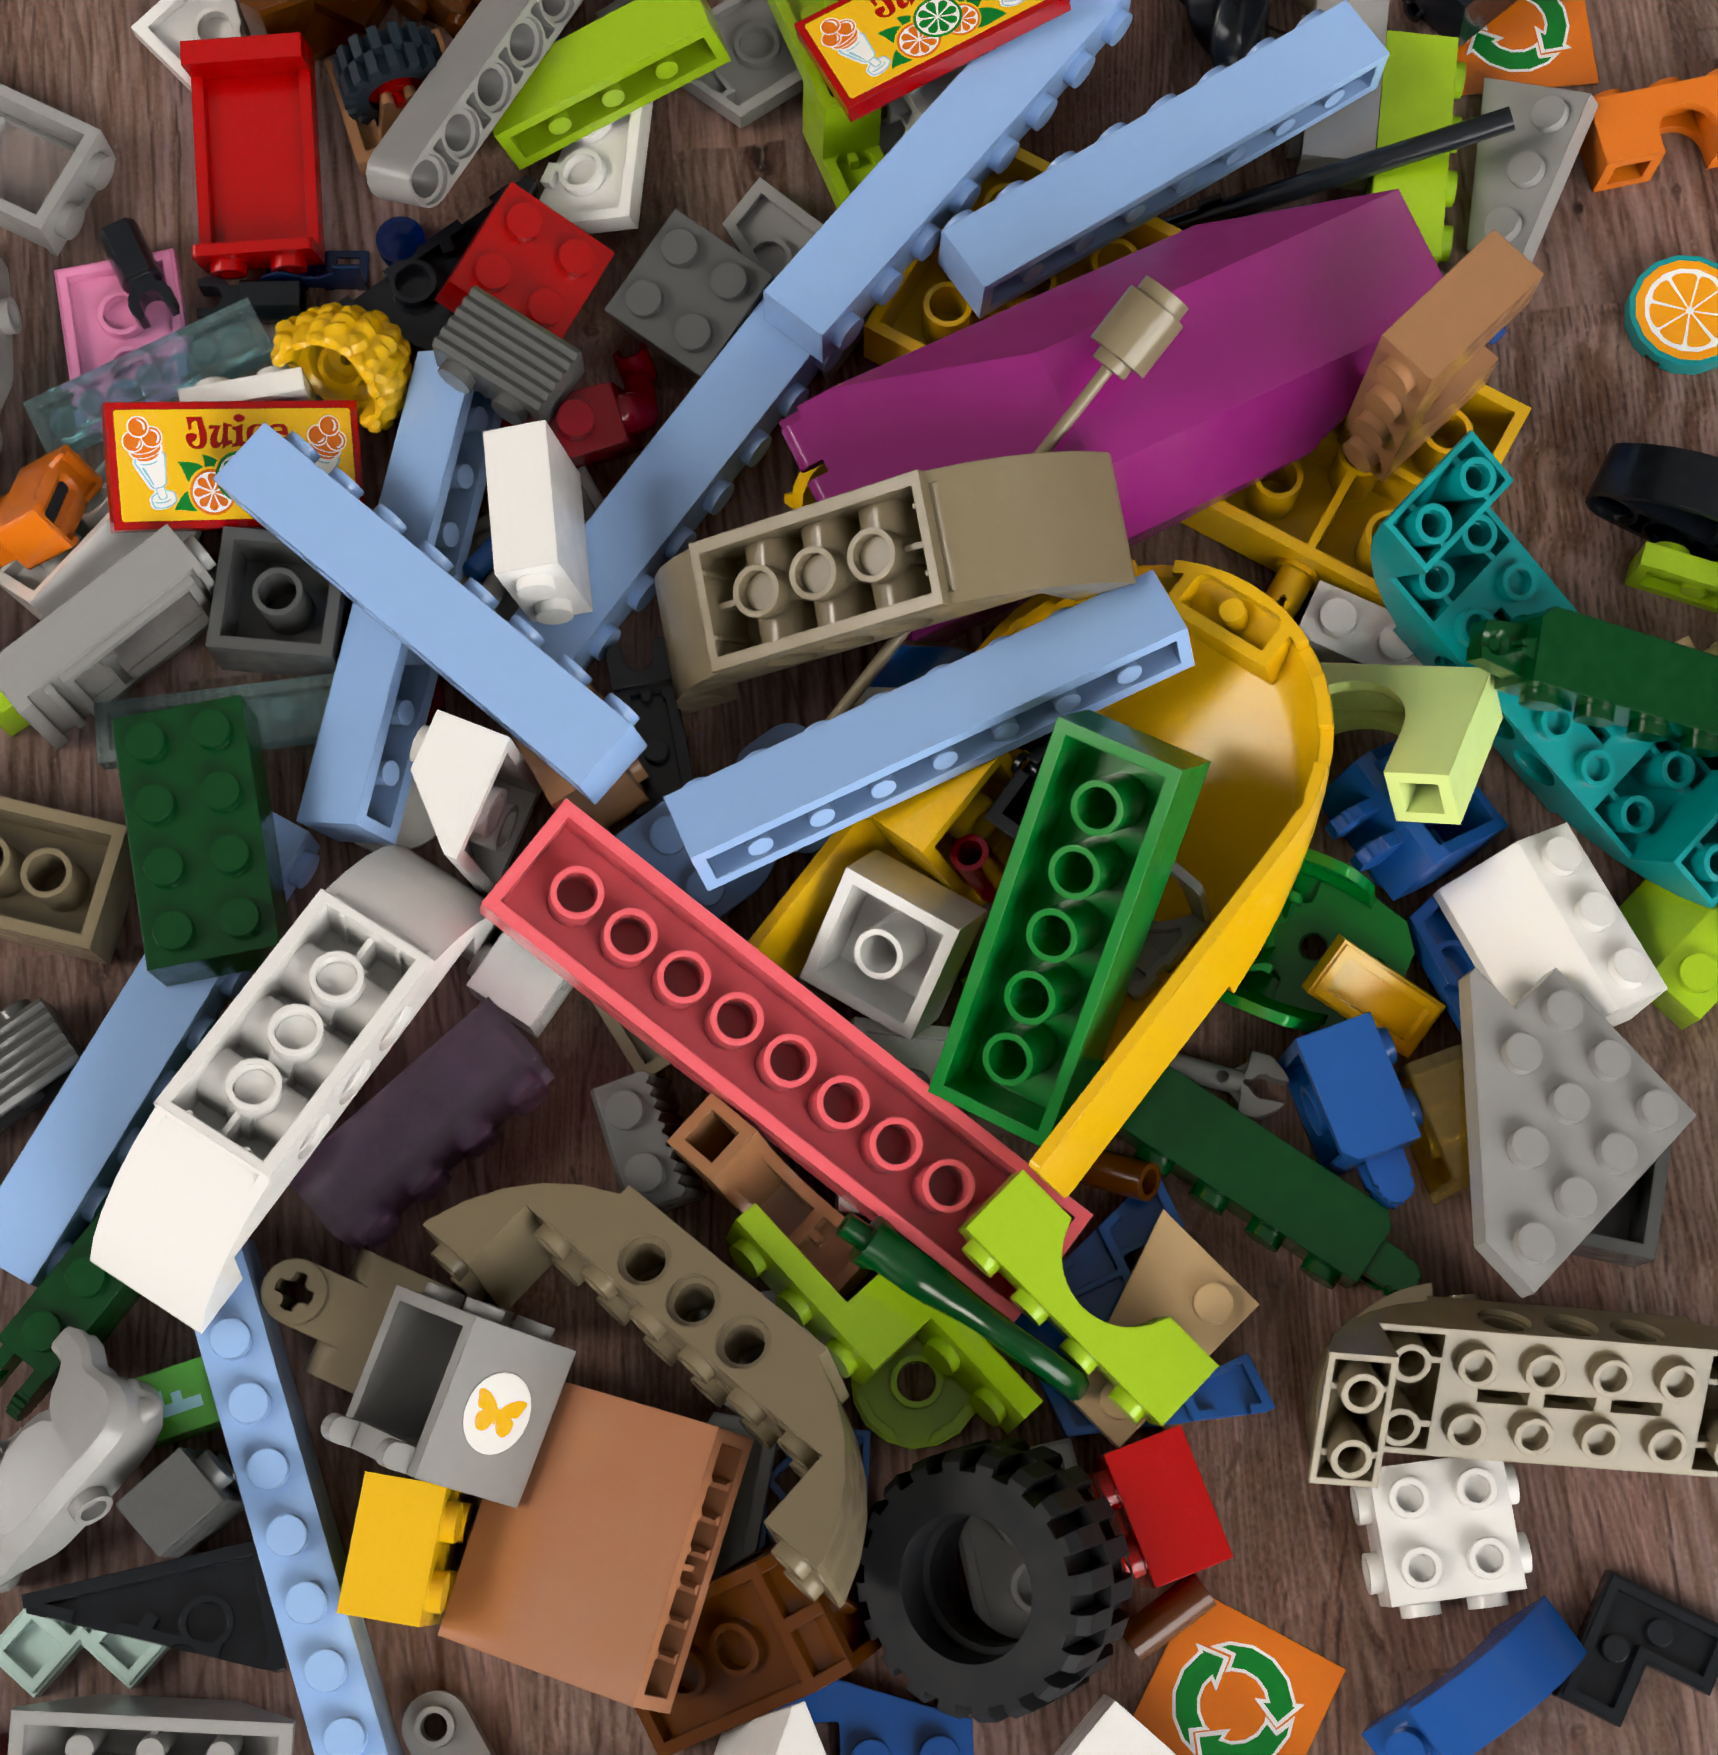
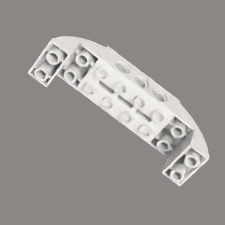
[90,844,502,1335]

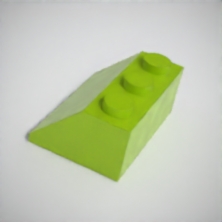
[1619,879,1718,1030]

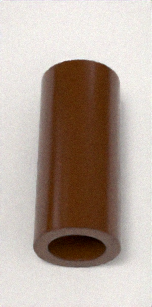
[1079,1150,1161,1202]
[1123,1573,1217,1662]

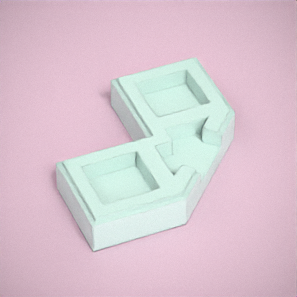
[0,1609,170,1698]

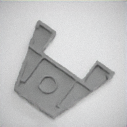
[595,0,803,129]

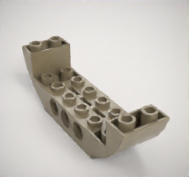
[654,451,1136,714]
[423,1183,867,1608]
[1307,1296,1718,1488]

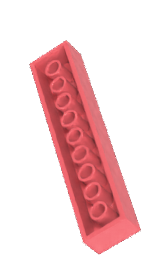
[479,798,1093,1323]

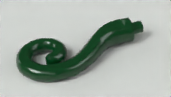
[836,1212,1090,1401]

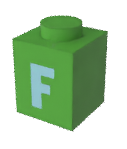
[134,1356,222,1448]

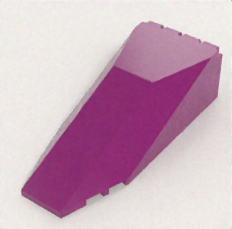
[779,189,1443,642]

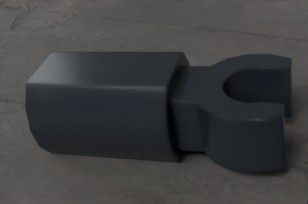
[98,217,180,330]
[197,276,307,328]

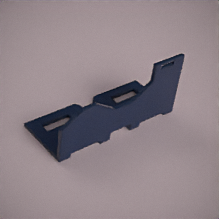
[261,251,370,291]

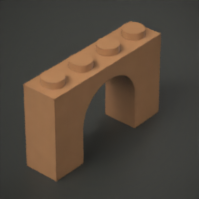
[1337,229,1544,483]

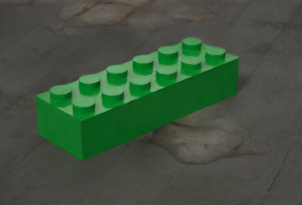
[928,710,1211,1147]

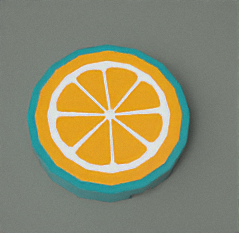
[1624,255,1718,375]

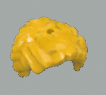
[270,302,413,433]

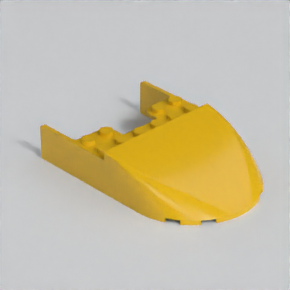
[748,560,1334,1198]

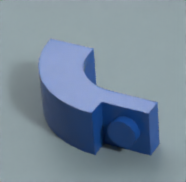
[1361,1595,1588,1755]

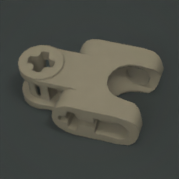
[261,1248,467,1394]

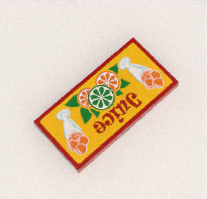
[794,0,1071,122]
[101,400,365,533]

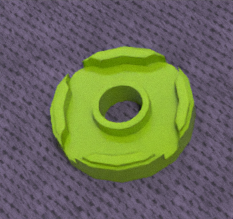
[851,1336,976,1450]

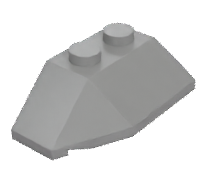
[8,1694,296,1755]

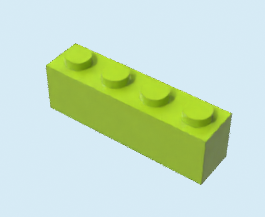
[492,0,732,170]
[1365,30,1466,265]

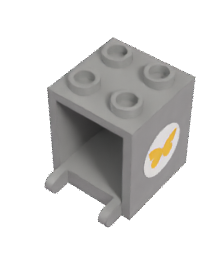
[321,1281,576,1508]

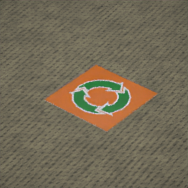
[1457,0,1599,96]
[1133,1598,1346,1755]

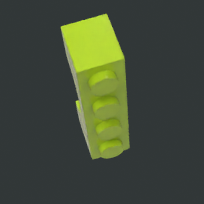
[958,1169,1219,1426]

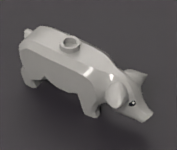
[0,1326,163,1593]

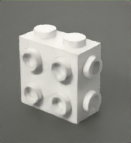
[1350,1457,1532,1619]

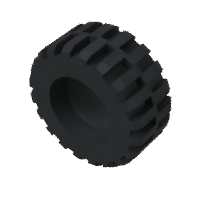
[856,1438,1132,1723]

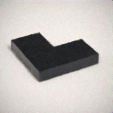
[1552,1570,1718,1728]

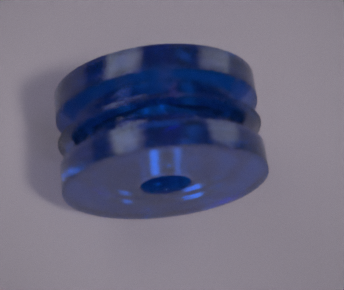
[376,216,426,267]

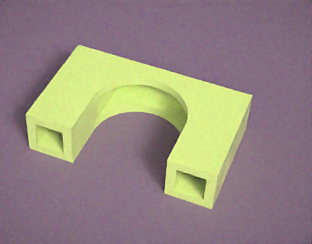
[1320,662,1503,825]

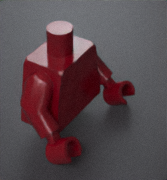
[500,342,659,469]

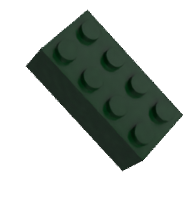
[111,694,290,986]

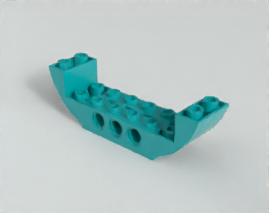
[1370,430,1718,909]

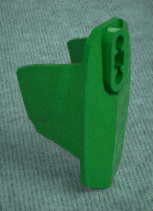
[1219,848,1415,1033]

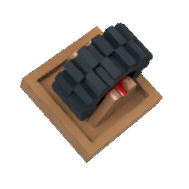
[325,21,446,176]

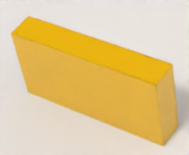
[1301,934,1446,1058]

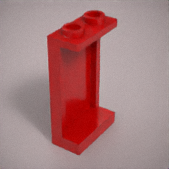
[180,32,325,280]

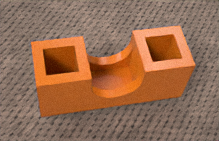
[1579,68,1718,193]

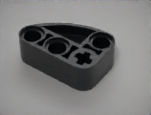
[1585,443,1718,562]

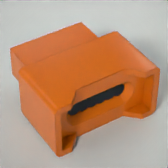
[0,444,103,570]

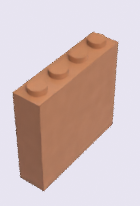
[438,1382,754,1714]

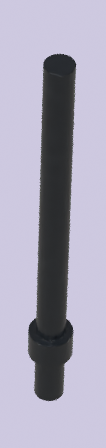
[1160,106,1515,230]

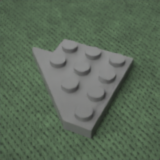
[1458,968,1696,1298]

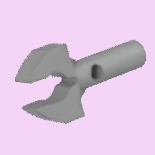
[1169,1051,1289,1121]

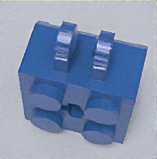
[1321,740,1509,901]
[1277,1012,1423,1210]

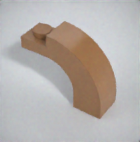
[666,1092,871,1300]

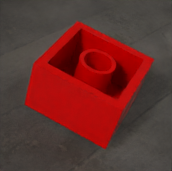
[435,181,615,339]
[1088,1424,1234,1588]

